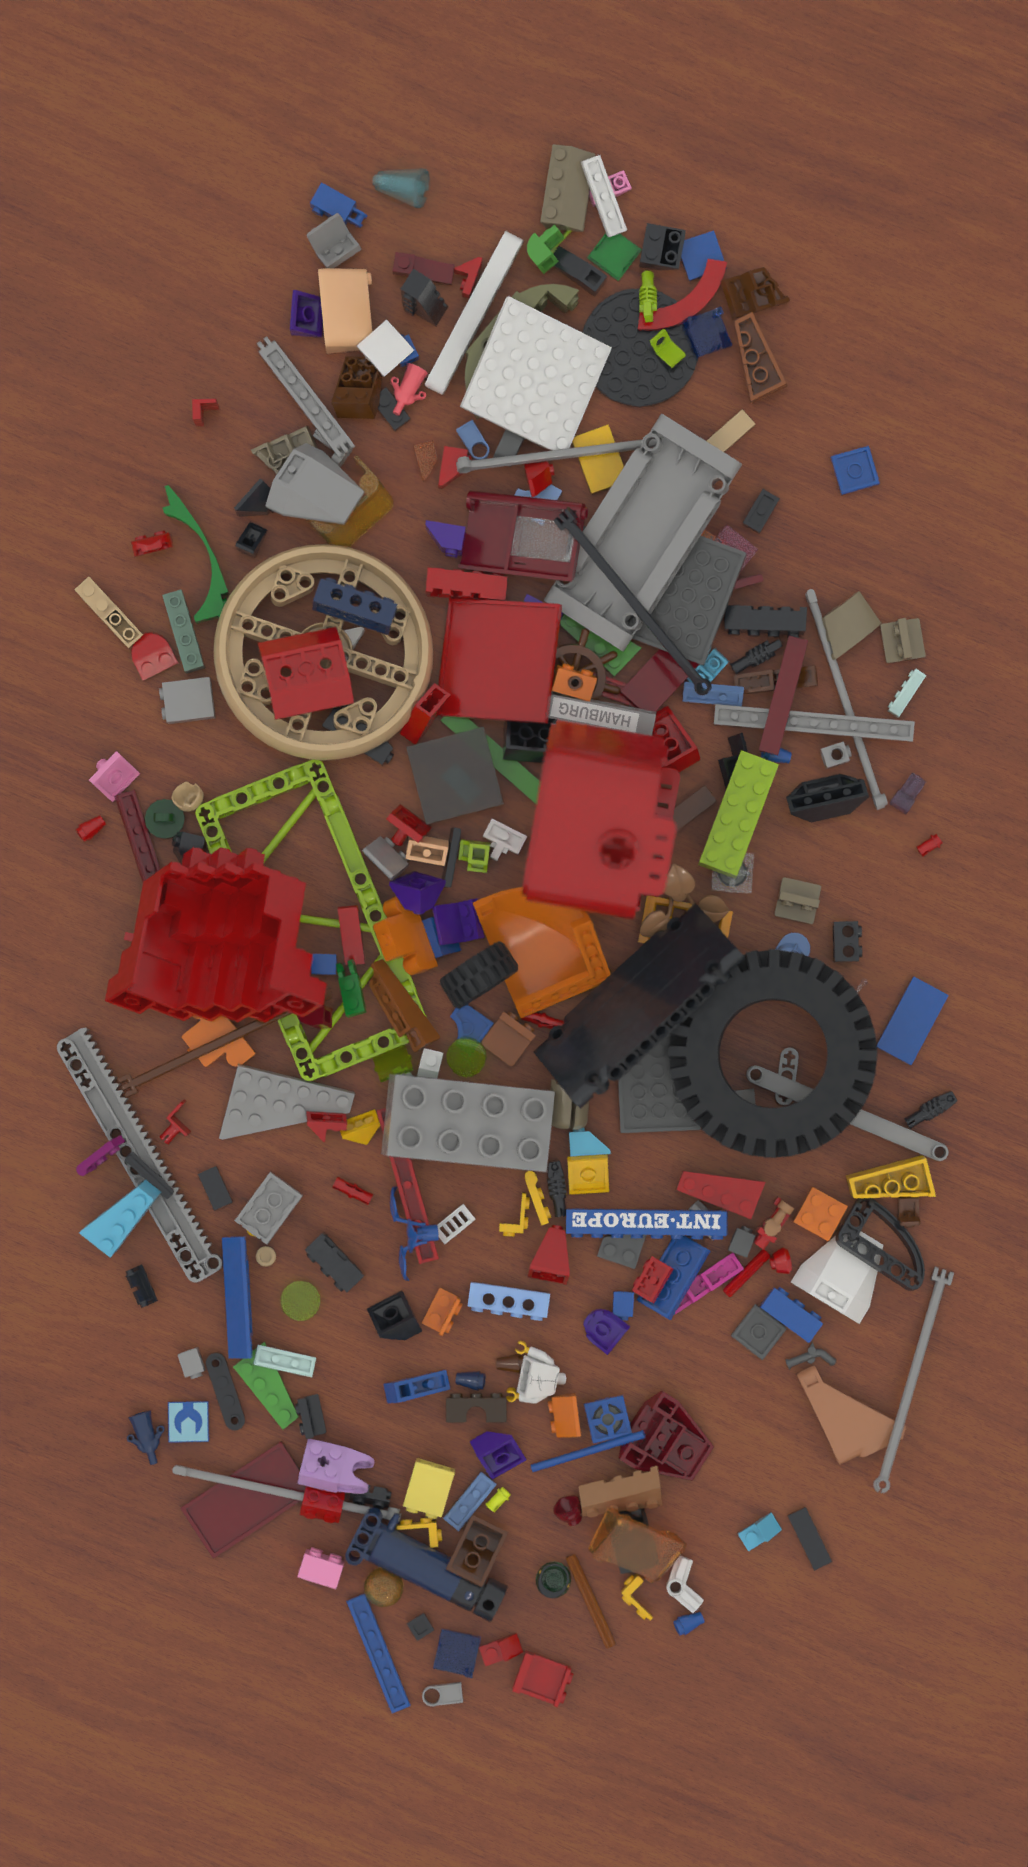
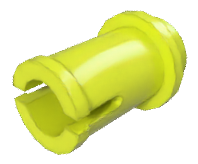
[486,1487,511,1513]

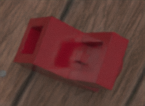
[297,1005,333,1029]

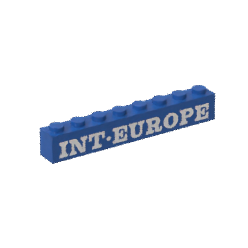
[566,1208,728,1240]

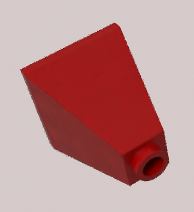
[527,1225,570,1285]

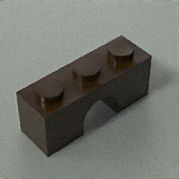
[446,1393,506,1423]

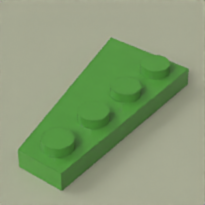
[560,614,642,677]

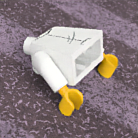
[506,1341,566,1404]

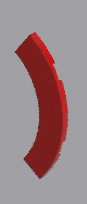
[638,259,727,331]

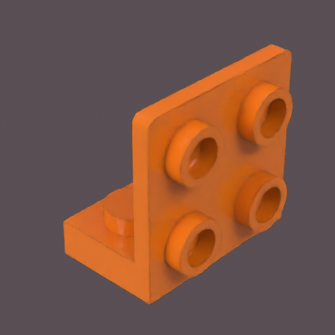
[422,1287,463,1336]

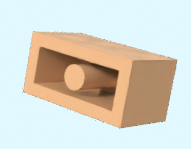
[405,836,449,866]

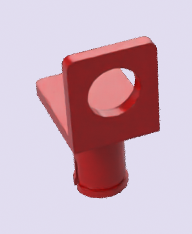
[160,1099,191,1144]

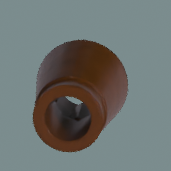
[496,1354,524,1373]

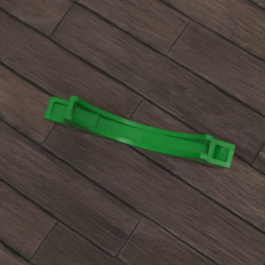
[162,485,230,624]

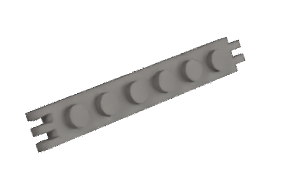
[257,336,355,458]

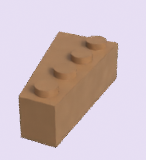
[579,1466,662,1517]

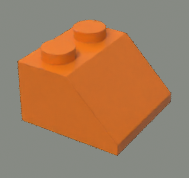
[548,1393,581,1438]

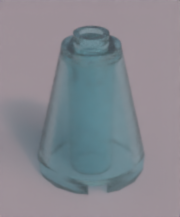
[373,168,430,209]

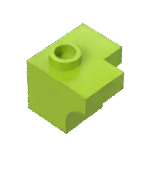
[458,839,490,873]

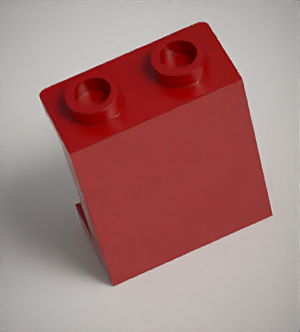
[512,1650,574,1708]

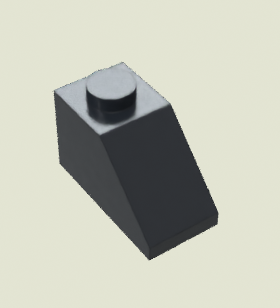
[172,832,205,864]

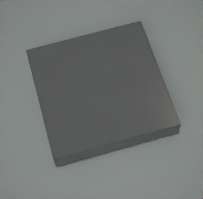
[731,1304,787,1360]

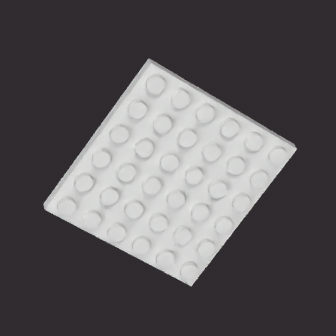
[460,296,612,451]

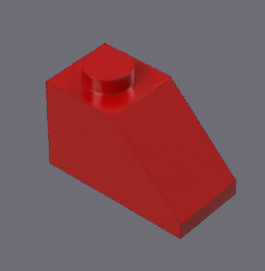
[438,446,471,489]
[524,461,555,497]

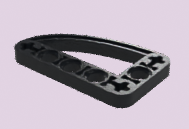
[835,1198,925,1291]

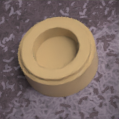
[256,1246,276,1267]

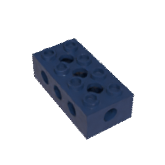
[312,578,398,635]

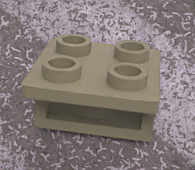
[880,618,926,663]
[774,877,821,924]

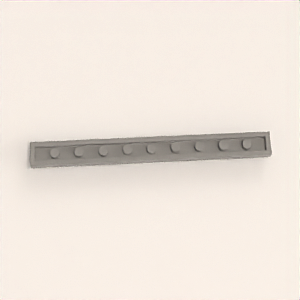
[714,704,915,742]

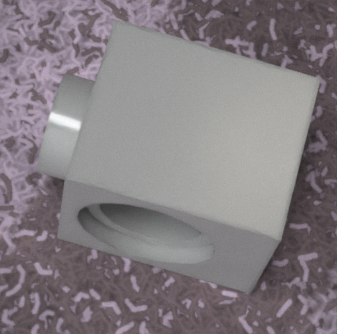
[819,742,852,769]
[178,1347,206,1379]

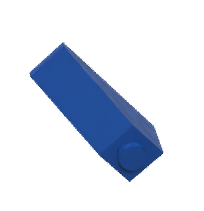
[383,1370,450,1404]

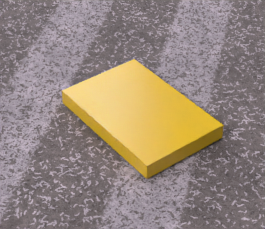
[572,425,624,494]

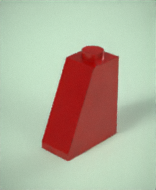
[400,683,451,745]

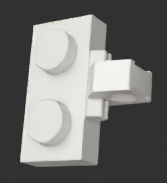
[483,819,527,861]

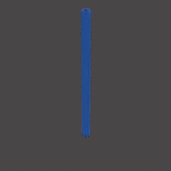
[531,1430,645,1472]

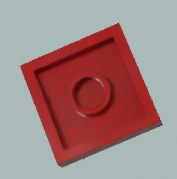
[386,804,432,846]

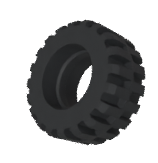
[440,941,518,1009]

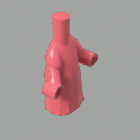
[390,363,428,416]

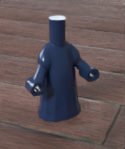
[127,1410,165,1465]

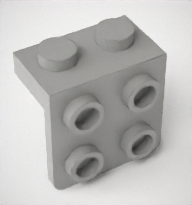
[307,213,361,268]

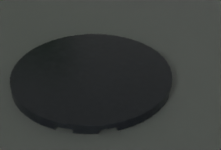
[582,288,699,407]

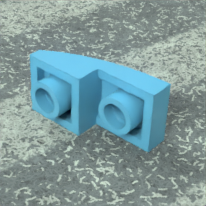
[687,648,730,682]

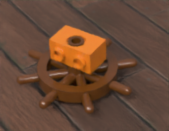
[552,628,621,702]

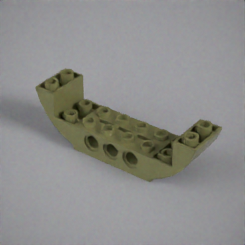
[465,284,579,420]

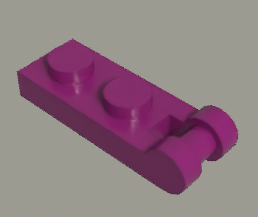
[76,1135,125,1176]

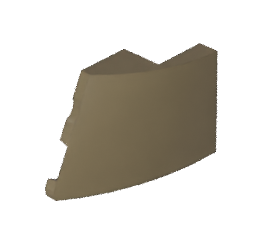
[251,426,317,474]
[822,591,882,660]

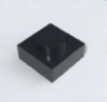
[407,1612,434,1641]

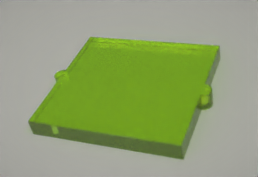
[372,1045,414,1082]

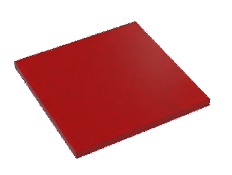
[437,598,562,724]

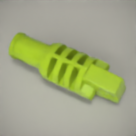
[639,271,657,322]

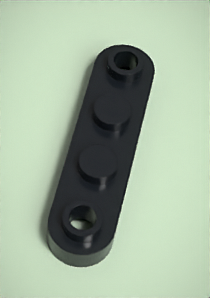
[206,1353,245,1430]

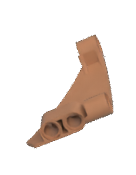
[796,1365,906,1465]

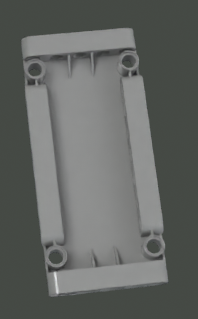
[544,413,742,652]

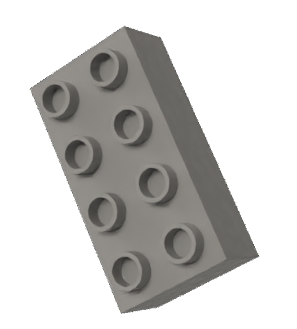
[381,1074,555,1172]

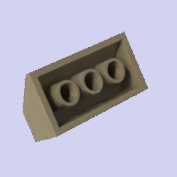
[540,144,596,232]

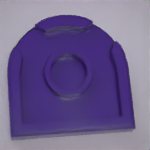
[583,1309,630,1355]

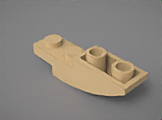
[74,577,143,648]

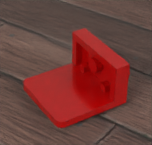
[299,1486,345,1523]

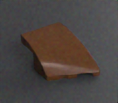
[720,267,790,319]

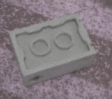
[235,1172,303,1244]

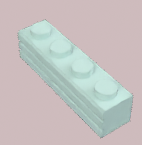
[888,669,926,718]

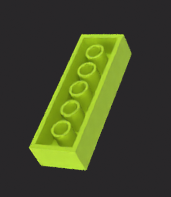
[698,750,779,879]

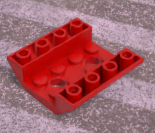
[258,627,354,720]

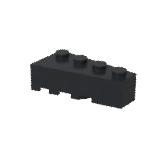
[401,269,448,326]
[723,605,807,638]

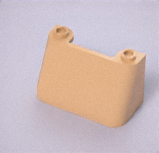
[318,268,373,354]

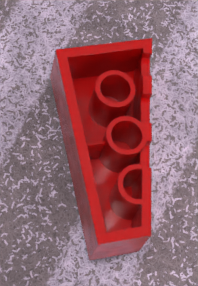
[426,568,508,601]
[675,1171,766,1219]

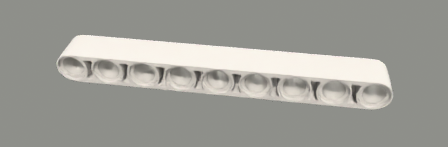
[425,231,524,395]

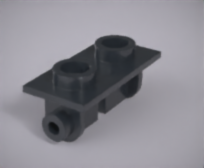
[125,1264,158,1308]
[349,1485,392,1509]

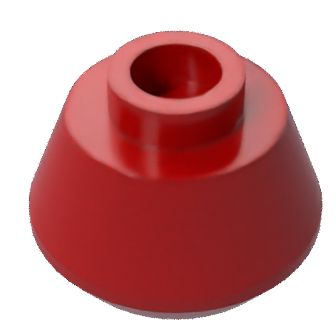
[769,1247,792,1274]

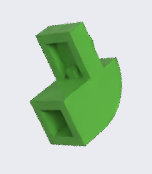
[527,225,565,274]

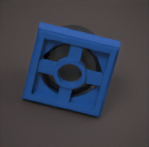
[584,1395,632,1444]

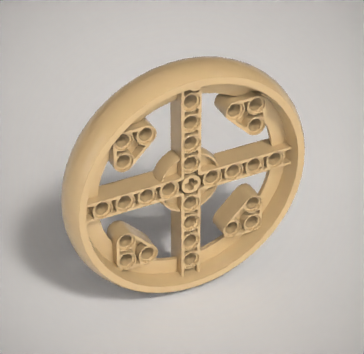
[213,544,433,760]

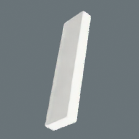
[580,155,627,238]

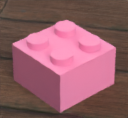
[298,1547,345,1589]

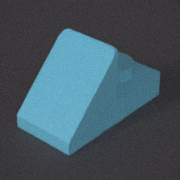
[737,1513,782,1551]

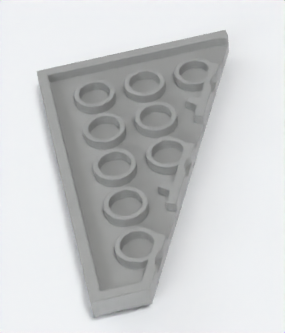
[219,1064,355,1139]

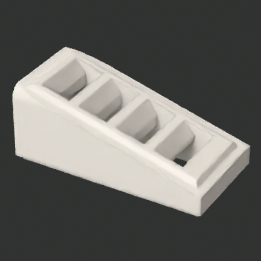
[437,1204,476,1244]

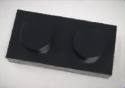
[378,388,411,431]
[742,489,780,534]

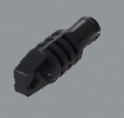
[730,639,783,675]
[904,1090,957,1129]
[547,1161,567,1217]

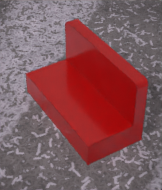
[192,399,219,426]

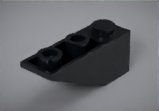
[553,246,607,297]

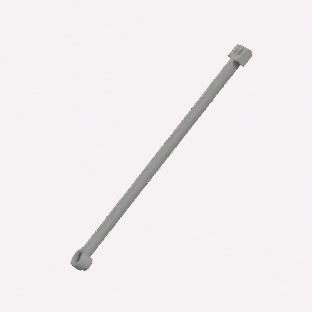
[456,439,657,473]
[805,589,888,810]
[873,1267,954,1493]
[172,1465,401,1522]

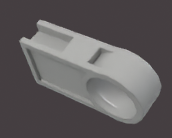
[422,1682,463,1706]

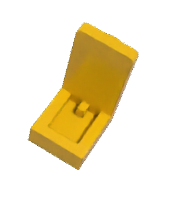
[499,1193,530,1237]
[396,1518,442,1547]
[621,1573,653,1621]

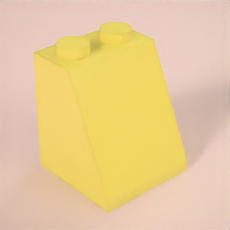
[403,1458,455,1519]

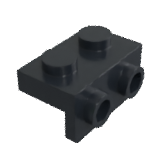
[295,1394,326,1439]

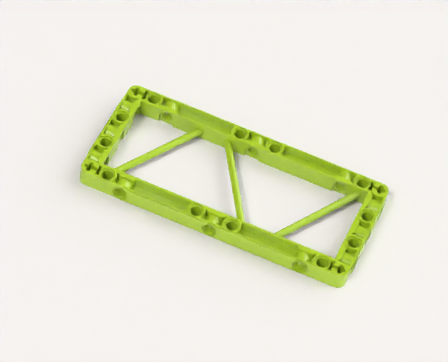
[195,760,427,1081]

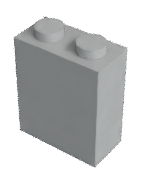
[159,677,216,724]

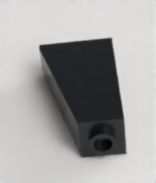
[322,704,394,766]

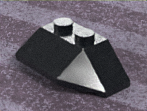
[786,774,869,823]

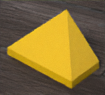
[340,1109,380,1145]

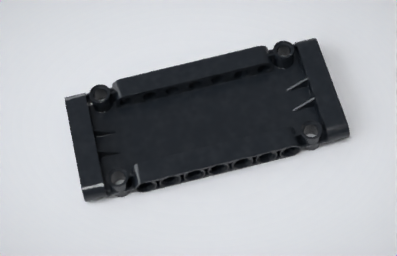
[533,903,745,1109]

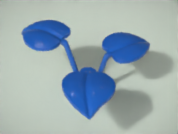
[390,1186,439,1281]

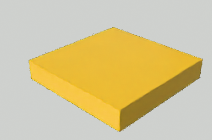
[567,1154,609,1195]

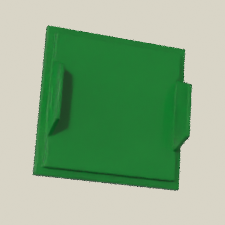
[587,233,642,281]

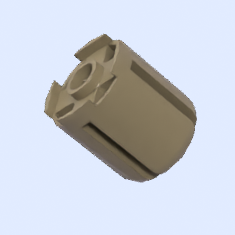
[550,1079,589,1130]

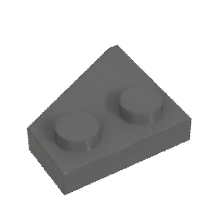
[597,1234,646,1269]

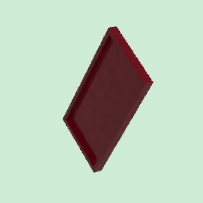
[180,1441,306,1559]

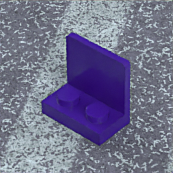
[433,899,484,945]

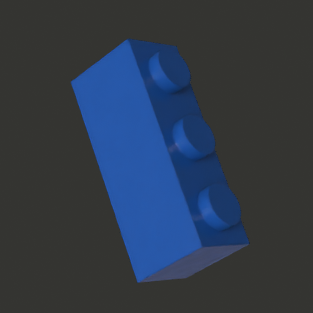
[759,1287,823,1343]

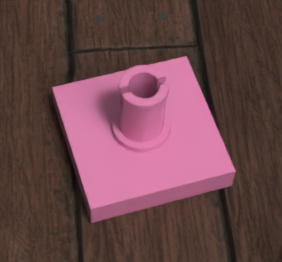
[89,751,140,802]

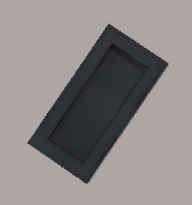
[198,1166,233,1211]

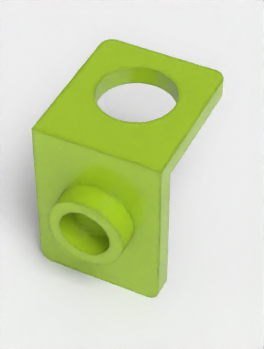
[650,329,686,368]

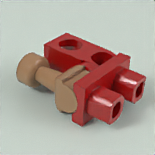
[754,1196,794,1250]

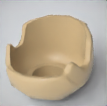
[171,782,204,812]

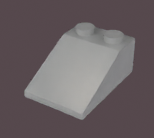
[362,836,409,881]

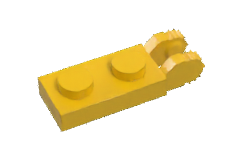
[525,1171,551,1225]

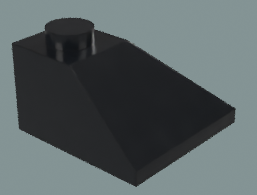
[234,478,274,517]
[367,1291,422,1341]

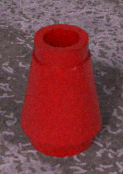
[75,815,106,842]

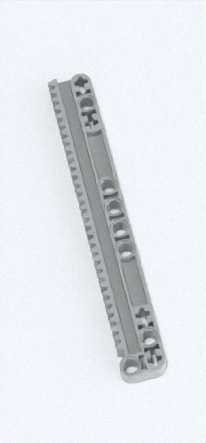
[57,1028,223,1282]

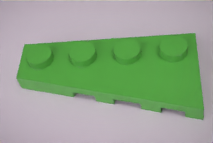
[233,1341,299,1429]

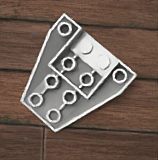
[265,443,364,525]

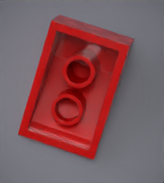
[652,706,701,772]

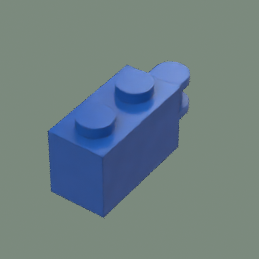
[310,182,368,228]

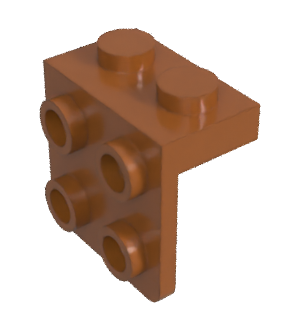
[482,1011,536,1066]

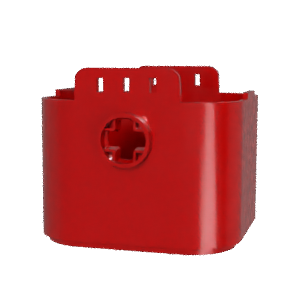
[521,719,680,920]

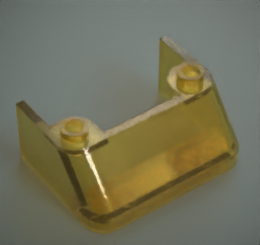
[305,455,394,547]

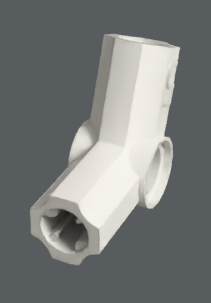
[666,1555,704,1613]

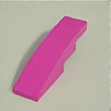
[674,1252,744,1315]

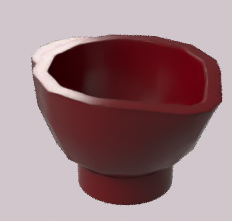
[553,1495,582,1526]

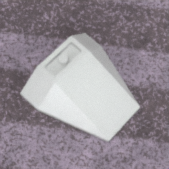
[791,1232,883,1324]

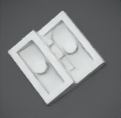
[357,320,414,377]

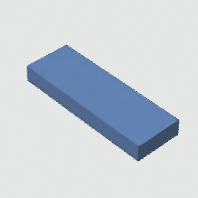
[682,682,744,706]
[443,1471,497,1531]

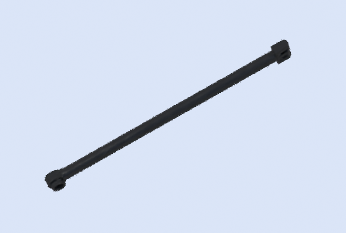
[554,507,712,696]

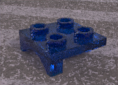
[682,306,733,358]
[433,1628,481,1678]

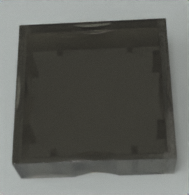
[406,727,505,825]

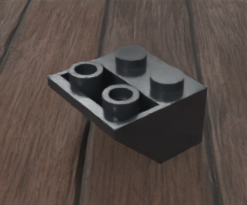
[639,223,686,270]

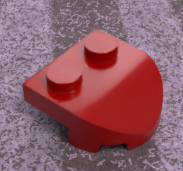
[131,530,173,557]
[131,632,178,680]

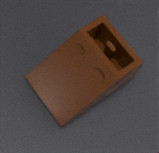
[331,356,382,419]

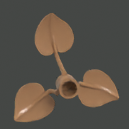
[640,863,729,938]

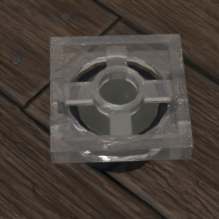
[711,853,754,894]

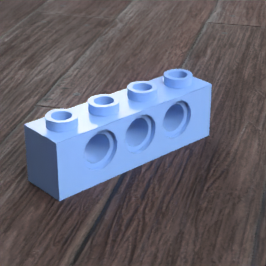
[468,1282,550,1321]

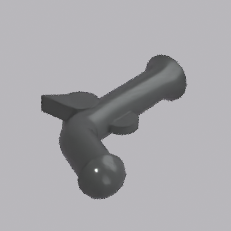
[785,1342,836,1370]

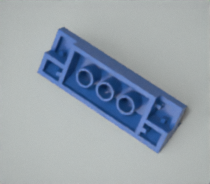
[222,1236,253,1358]

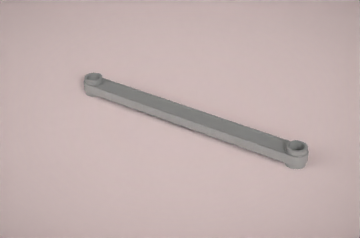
[746,1065,949,1161]

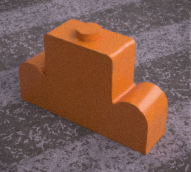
[373,896,438,975]
[182,1016,256,1067]

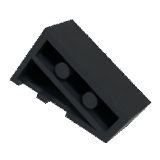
[305,1232,365,1292]

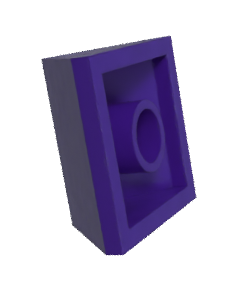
[290,290,323,337]

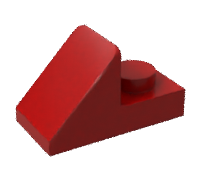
[454,257,483,299]
[306,1111,347,1142]
[479,1633,523,1666]

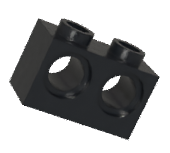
[832,921,862,962]

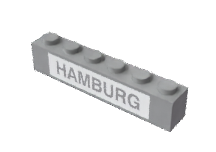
[548,691,656,735]

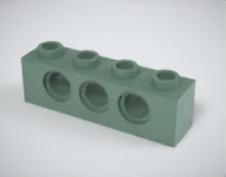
[162,590,205,674]

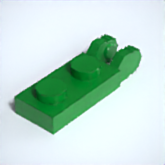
[336,959,367,1018]

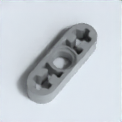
[775,1048,799,1105]

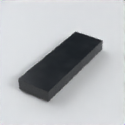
[442,827,462,888]
[787,1507,832,1571]

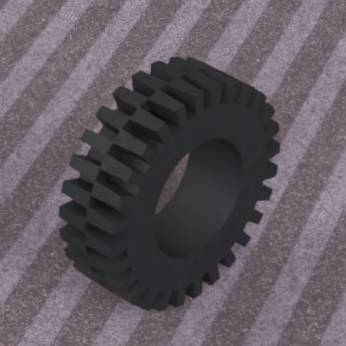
[668,949,877,1158]

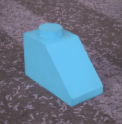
[569,1127,611,1156]

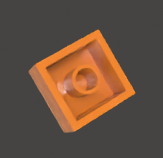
[792,1187,848,1242]

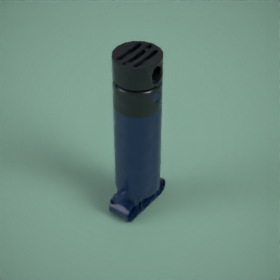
[345,1507,508,1622]

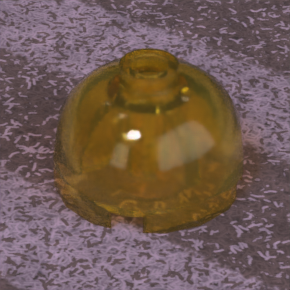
[364,1567,404,1607]

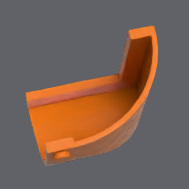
[473,887,611,1018]

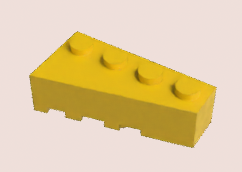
[846,1155,936,1198]

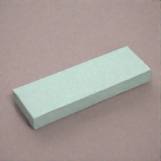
[253,1345,316,1377]

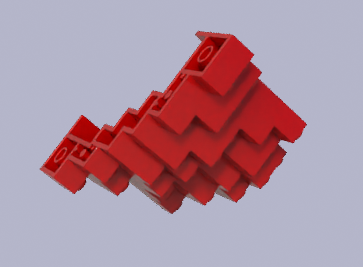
[105,847,327,1023]

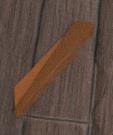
[370,959,440,1053]

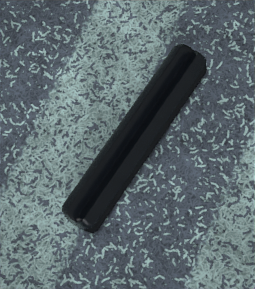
[125,1152,174,1199]

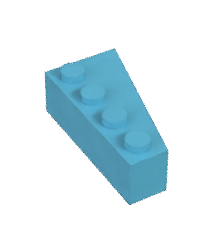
[79,1180,161,1258]

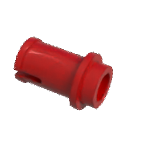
[916,834,943,857]

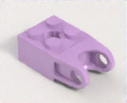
[298,1439,375,1494]

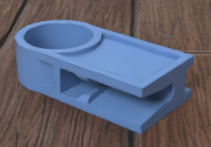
[456,420,489,460]

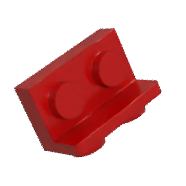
[632,1256,673,1303]

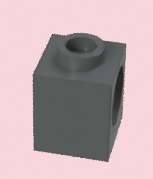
[727,1226,756,1258]

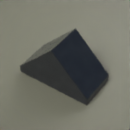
[235,522,268,558]

